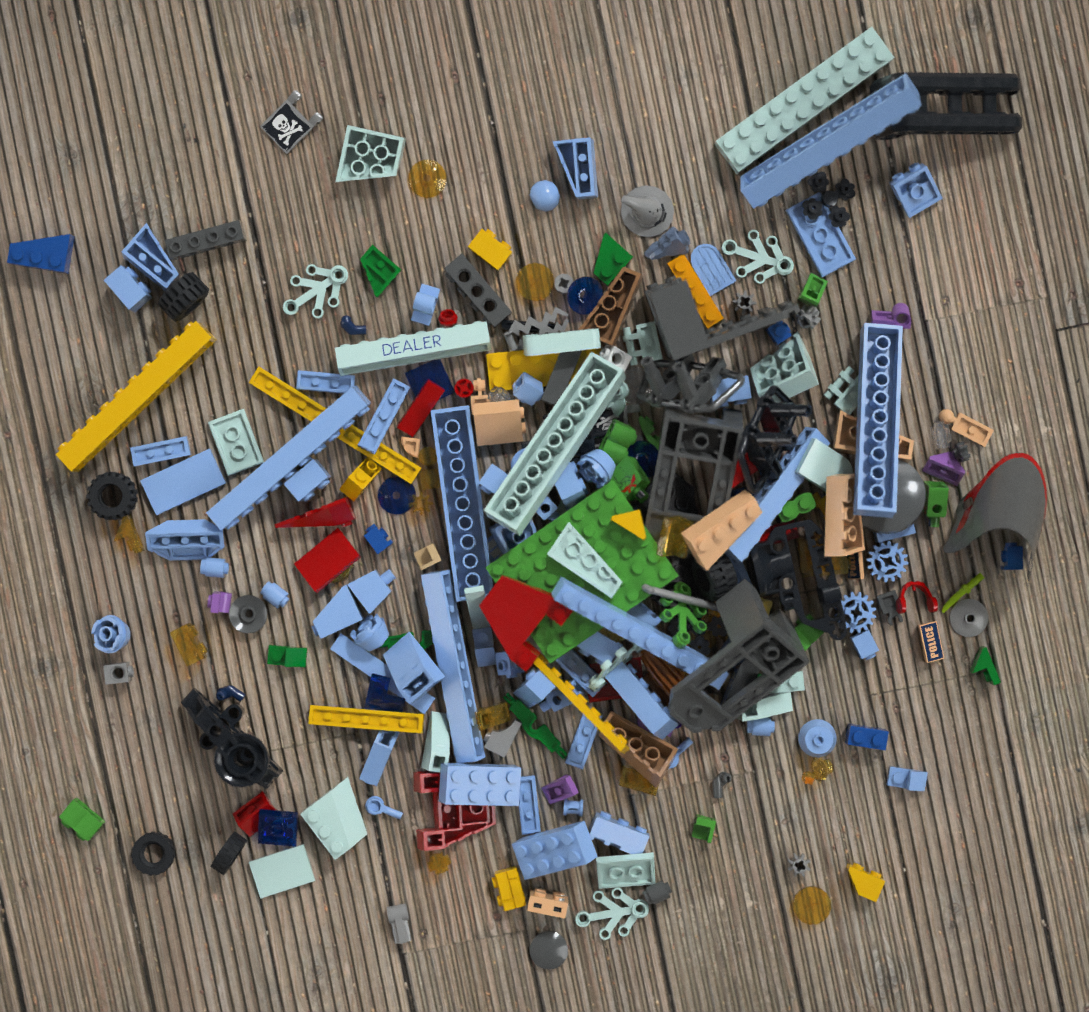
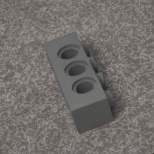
[165,220,247,261]
[444,253,512,328]

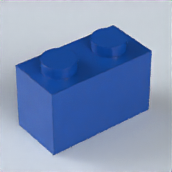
[845,723,889,751]

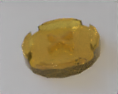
[516,263,554,302]
[793,886,831,925]

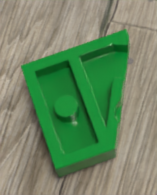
[593,233,633,286]
[360,244,402,298]

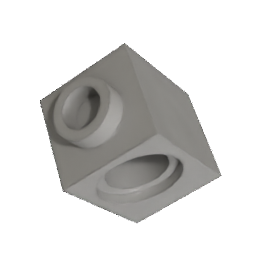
[103,662,134,685]

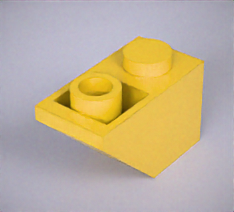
[339,457,382,502]
[846,863,885,902]

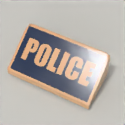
[845,551,864,580]
[917,621,944,663]

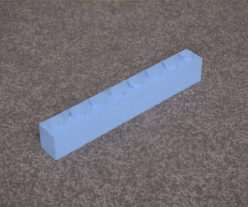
[724,427,830,562]

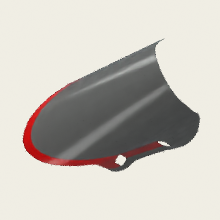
[943,453,1047,586]

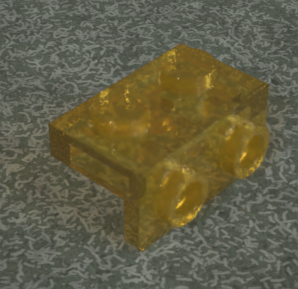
[656,516,693,558]
[170,623,208,666]

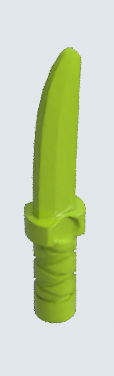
[941,573,985,613]

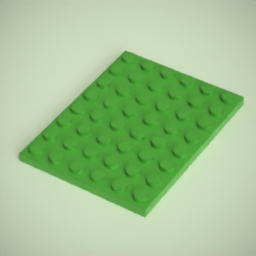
[485,480,679,664]

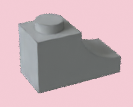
[483,718,522,758]

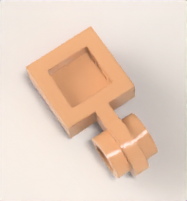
[471,378,490,415]

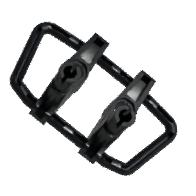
[737,385,812,494]

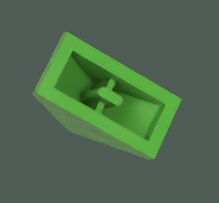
[797,273,828,307]

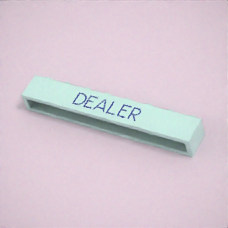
[335,321,492,376]

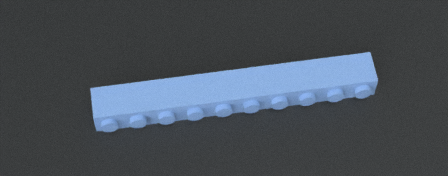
[421,569,486,763]
[551,577,729,690]

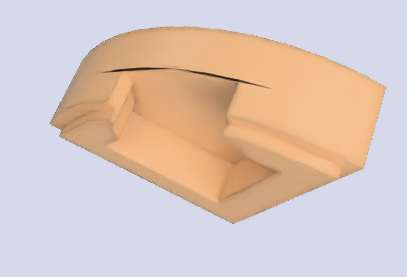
[401,437,421,458]

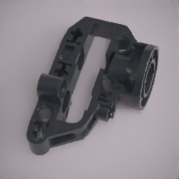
[749,520,847,640]
[181,688,283,789]

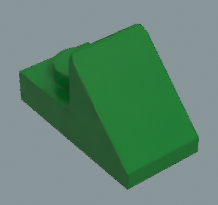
[267,645,308,667]
[970,646,1001,685]

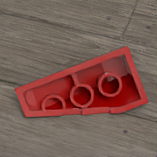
[274,497,356,528]

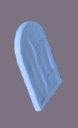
[690,244,736,296]

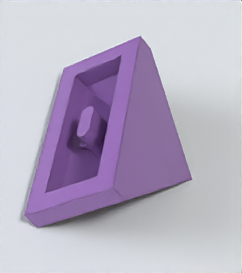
[922,451,965,486]

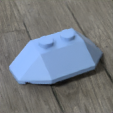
[145,519,225,561]

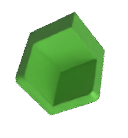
[692,814,716,843]

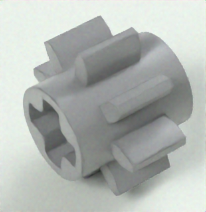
[732,290,757,315]
[796,305,821,329]
[788,853,811,877]

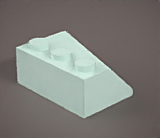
[336,125,406,182]
[750,331,819,403]
[300,777,367,860]

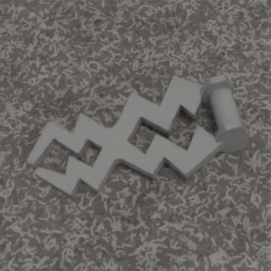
[502,307,569,352]

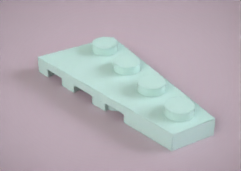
[547,522,623,598]

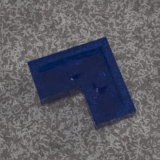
[364,673,406,712]

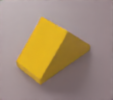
[611,510,647,541]

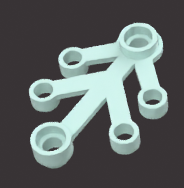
[722,230,794,284]
[283,264,348,319]
[588,643,643,692]
[575,887,649,940]

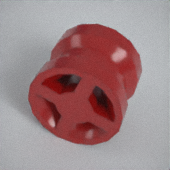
[454,379,474,398]

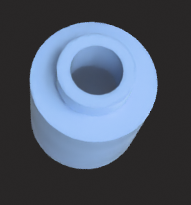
[200,557,229,578]
[260,581,289,609]
[747,717,775,736]

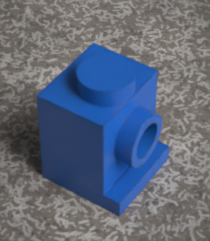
[766,320,792,346]
[364,523,394,554]
[1001,542,1024,570]

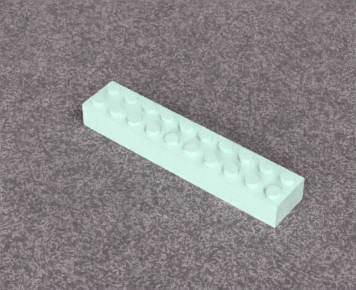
[715,27,895,175]
[484,351,626,536]

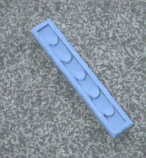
[330,633,435,714]

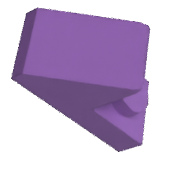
[541,774,579,805]

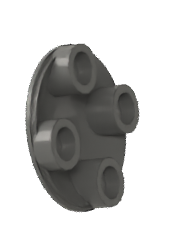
[530,931,568,969]

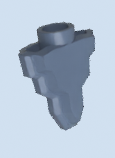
[644,226,691,260]

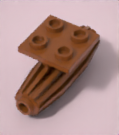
[640,649,689,707]

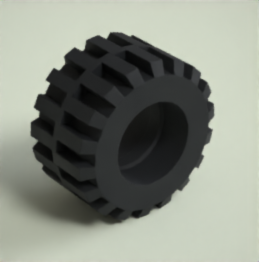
[158,272,209,322]
[86,472,138,520]
[691,553,738,602]

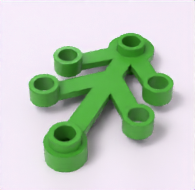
[660,582,707,649]

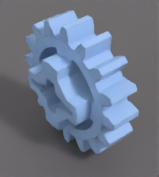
[866,541,909,582]
[834,592,876,633]

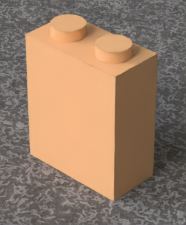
[473,399,526,446]

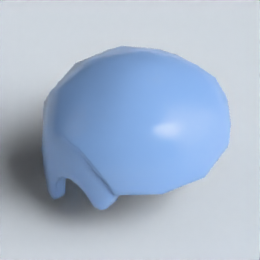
[530,180,560,212]

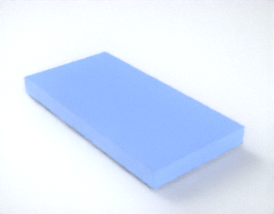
[785,192,856,278]
[140,448,226,515]

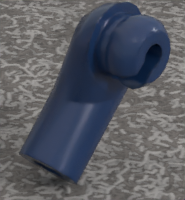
[340,315,367,335]
[216,685,246,702]

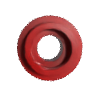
[438,309,458,327]

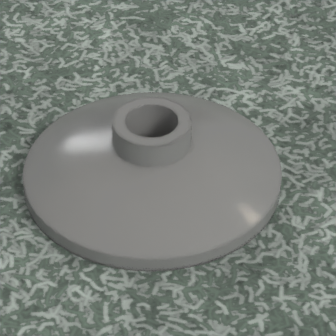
[950,599,988,637]

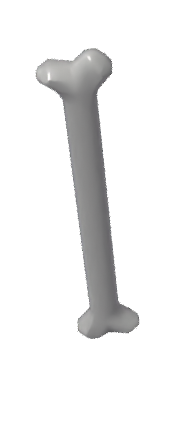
[642,584,719,612]

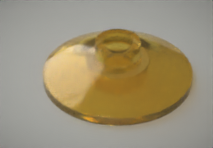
[408,160,447,198]

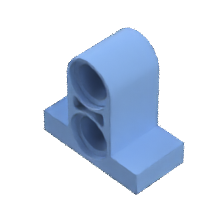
[411,284,440,326]

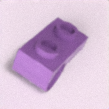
[871,303,911,329]
[207,591,232,613]

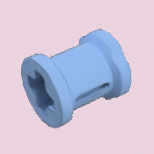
[563,798,583,817]

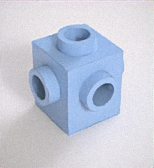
[495,651,525,678]

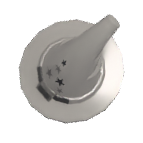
[621,185,674,237]

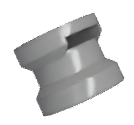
[554,274,573,294]

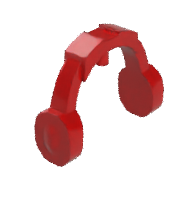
[895,581,938,614]

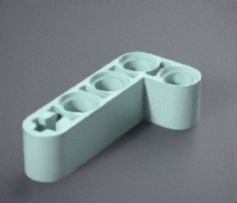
[522,328,601,356]

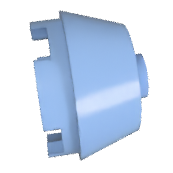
[577,449,616,488]
[350,614,389,651]
[91,615,131,654]
[798,719,837,757]

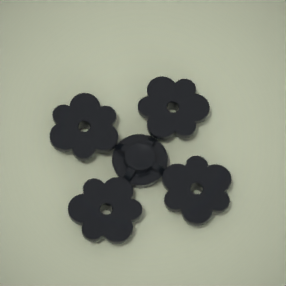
[802,171,856,227]
[668,596,727,655]

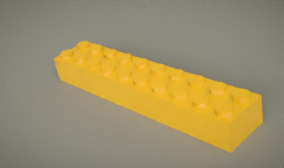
[55,321,217,472]

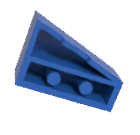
[7,234,75,274]

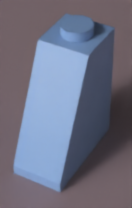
[312,584,364,639]
[359,730,400,786]

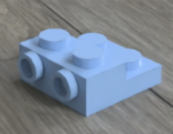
[889,163,943,218]

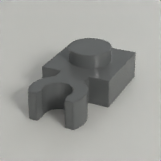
[952,442,971,462]
[876,590,903,626]

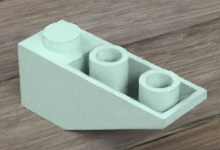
[737,692,793,721]
[421,711,450,772]

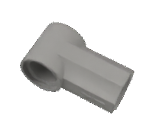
[387,903,411,944]

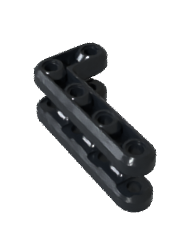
[869,72,1022,140]

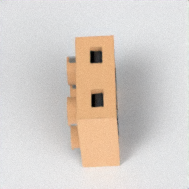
[527,888,568,918]

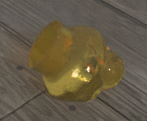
[802,758,833,785]

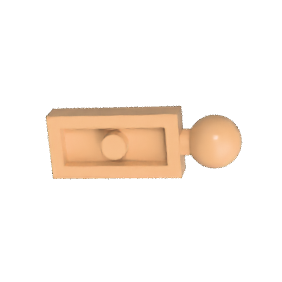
[939,409,994,447]

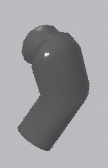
[712,772,732,798]

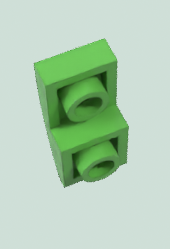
[638,416,659,452]

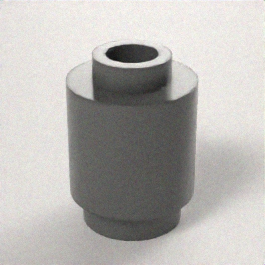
[642,880,672,905]

